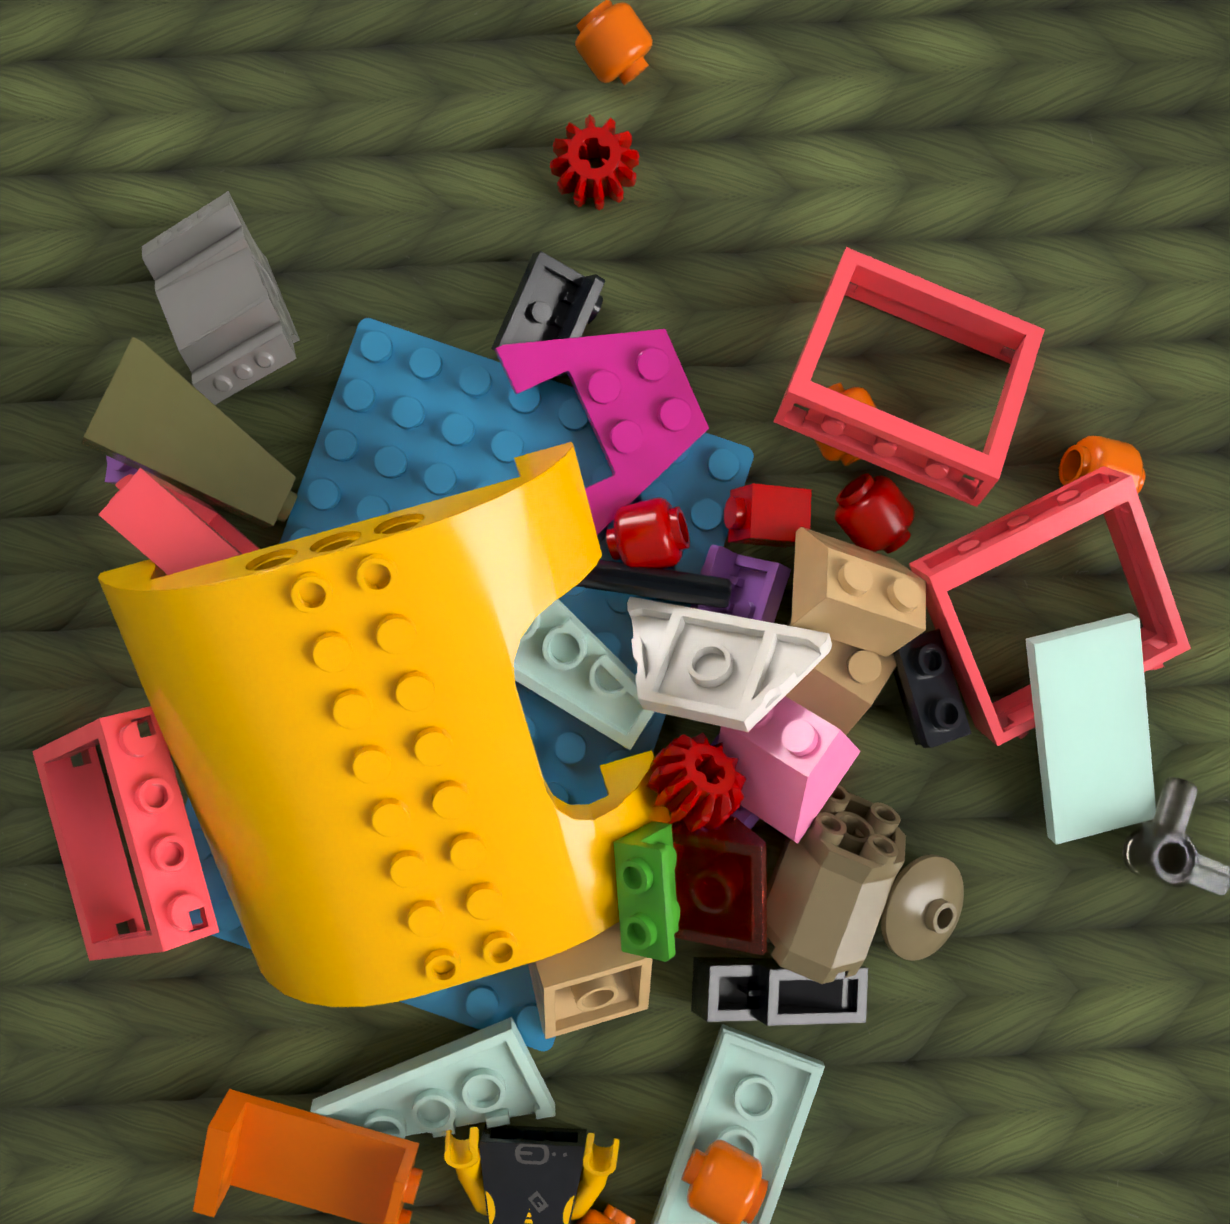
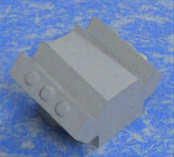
[142,191,300,405]

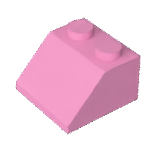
[718,696,861,844]

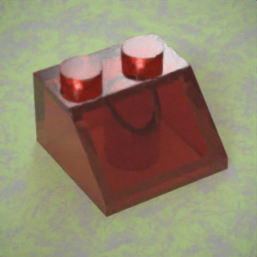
[668,816,767,955]

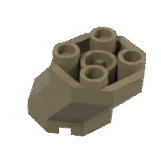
[753,784,906,984]

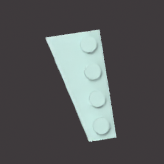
[514,599,654,750]
[310,1017,556,1139]

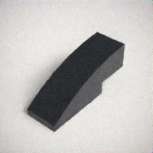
[691,957,868,1026]

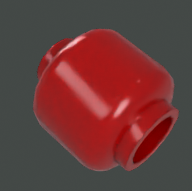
[835,473,915,554]
[606,497,690,569]

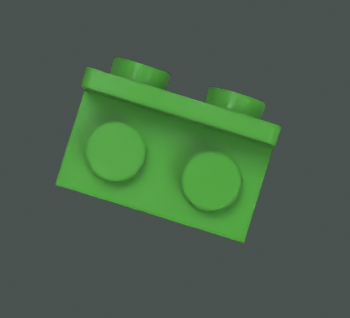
[613,821,680,962]

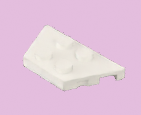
[627,597,832,732]

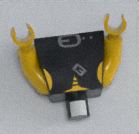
[444,1124,620,1224]

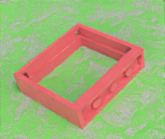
[773,247,1045,507]
[909,466,1191,746]
[99,468,260,575]
[32,706,219,961]

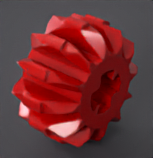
[550,114,639,211]
[647,733,747,832]

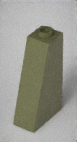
[81,337,297,529]

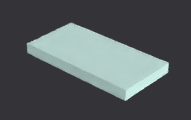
[1025,613,1156,845]
[651,1024,825,1224]

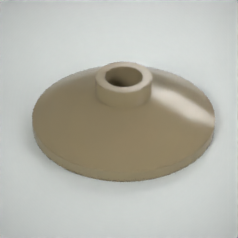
[881,854,964,961]

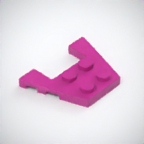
[495,329,709,535]

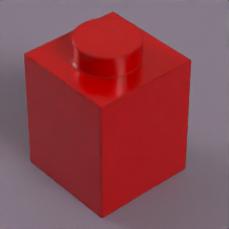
[724,483,812,548]

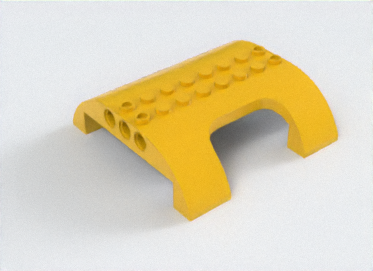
[98,442,678,1007]

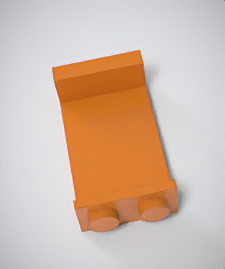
[193,1089,423,1224]

